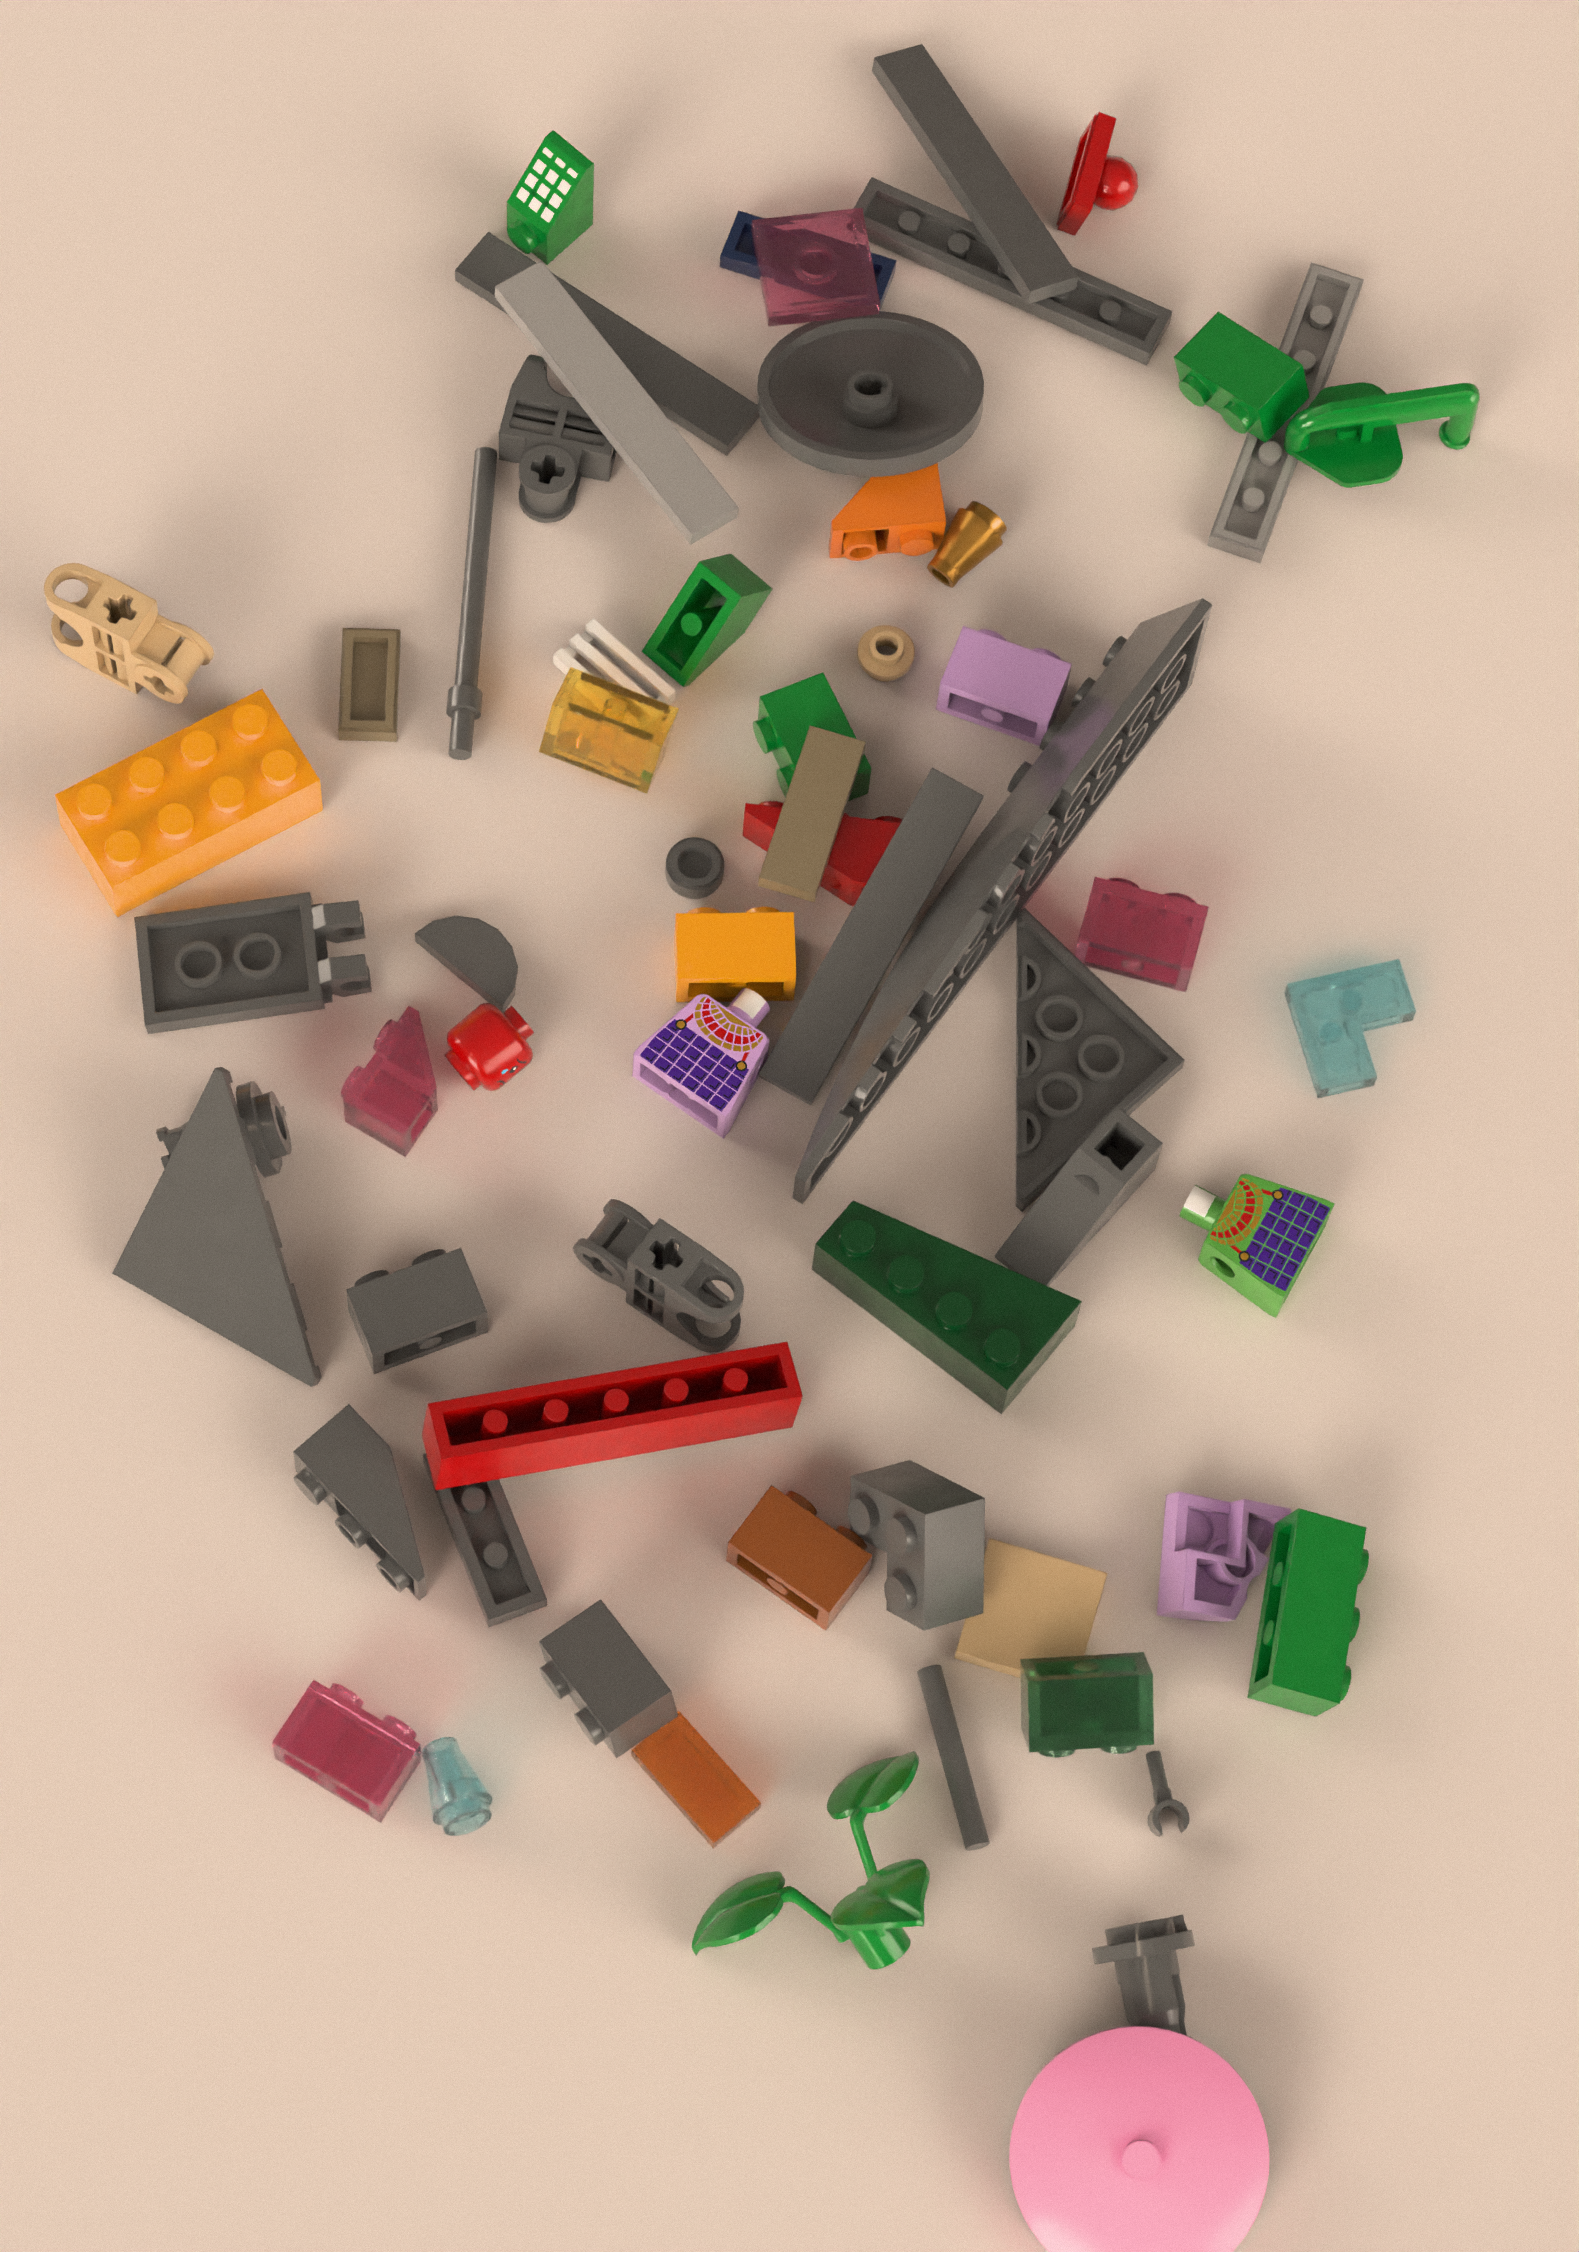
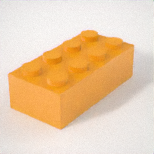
[55,689,323,917]

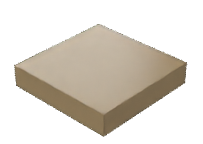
[954,1538,1108,1694]

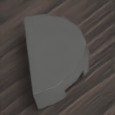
[415,916,518,1013]

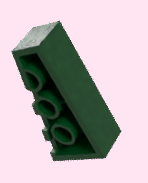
[812,1200,1082,1414]

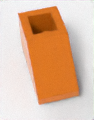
[828,463,946,561]

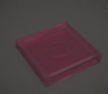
[751,208,880,327]

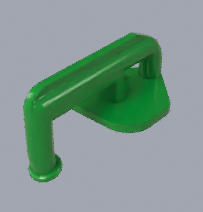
[1284,382,1480,488]

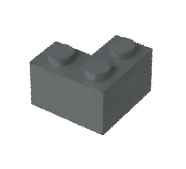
[848,1460,985,1631]

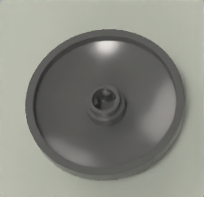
[757,311,984,477]

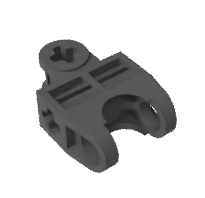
[499,354,617,523]
[573,1199,744,1352]

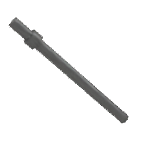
[446,447,497,760]

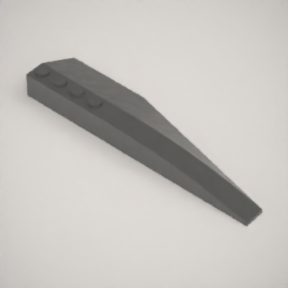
[793,598,1212,1204]

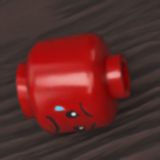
[444,1003,534,1091]

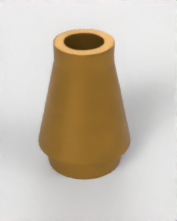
[927,501,1007,588]

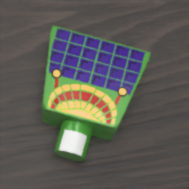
[1179,1174,1334,1318]

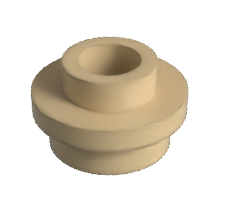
[857,625,915,682]

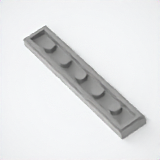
[495,260,739,545]
[1207,262,1364,563]

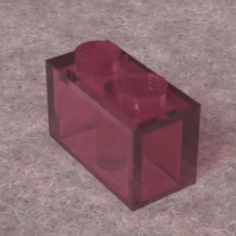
[1074,877,1209,992]
[272,1679,422,1823]

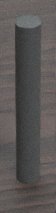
[917,1665,990,1851]

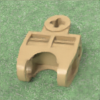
[44,563,214,704]

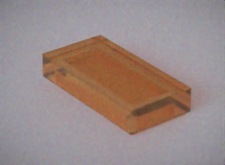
[631,1711,761,1849]

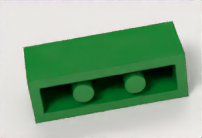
[1247,1508,1369,1717]

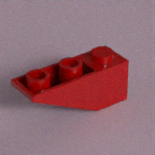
[742,801,903,906]

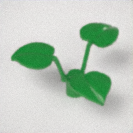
[692,1751,930,1970]

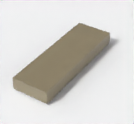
[758,726,866,903]

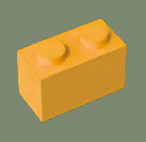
[674,906,796,1002]

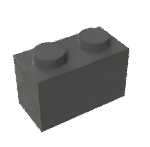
[346,1248,488,1374]
[539,1599,678,1758]

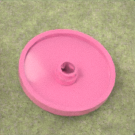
[1009,2026,1269,2252]

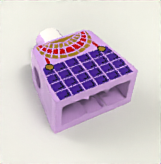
[632,988,770,1139]

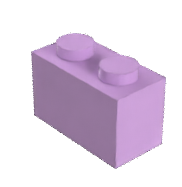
[936,626,1072,746]

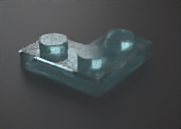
[1284,959,1416,1098]

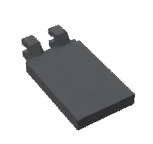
[134,892,372,1034]

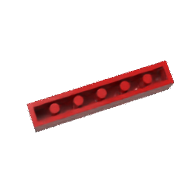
[422,1341,803,1490]

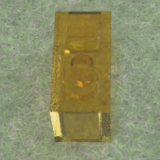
[539,667,679,794]

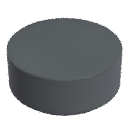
[665,837,724,899]

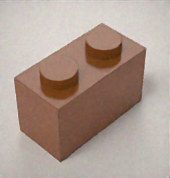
[726,1485,873,1631]

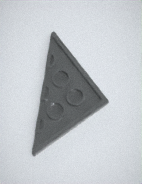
[1016,908,1185,1212]
[112,1067,322,1387]

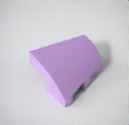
[1157,1492,1291,1622]

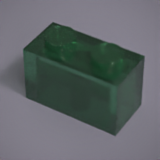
[1020,1652,1154,1758]

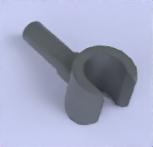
[1146,1751,1189,1837]

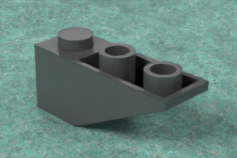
[995,1106,1163,1286]
[293,1404,426,1601]

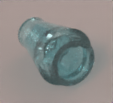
[421,1737,492,1836]

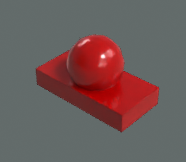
[1056,112,1138,236]

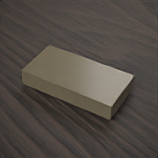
[338,628,401,742]

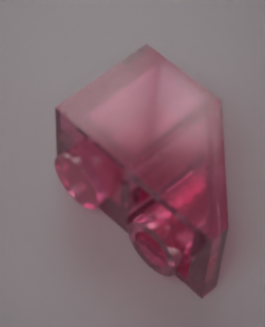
[341,1006,438,1157]

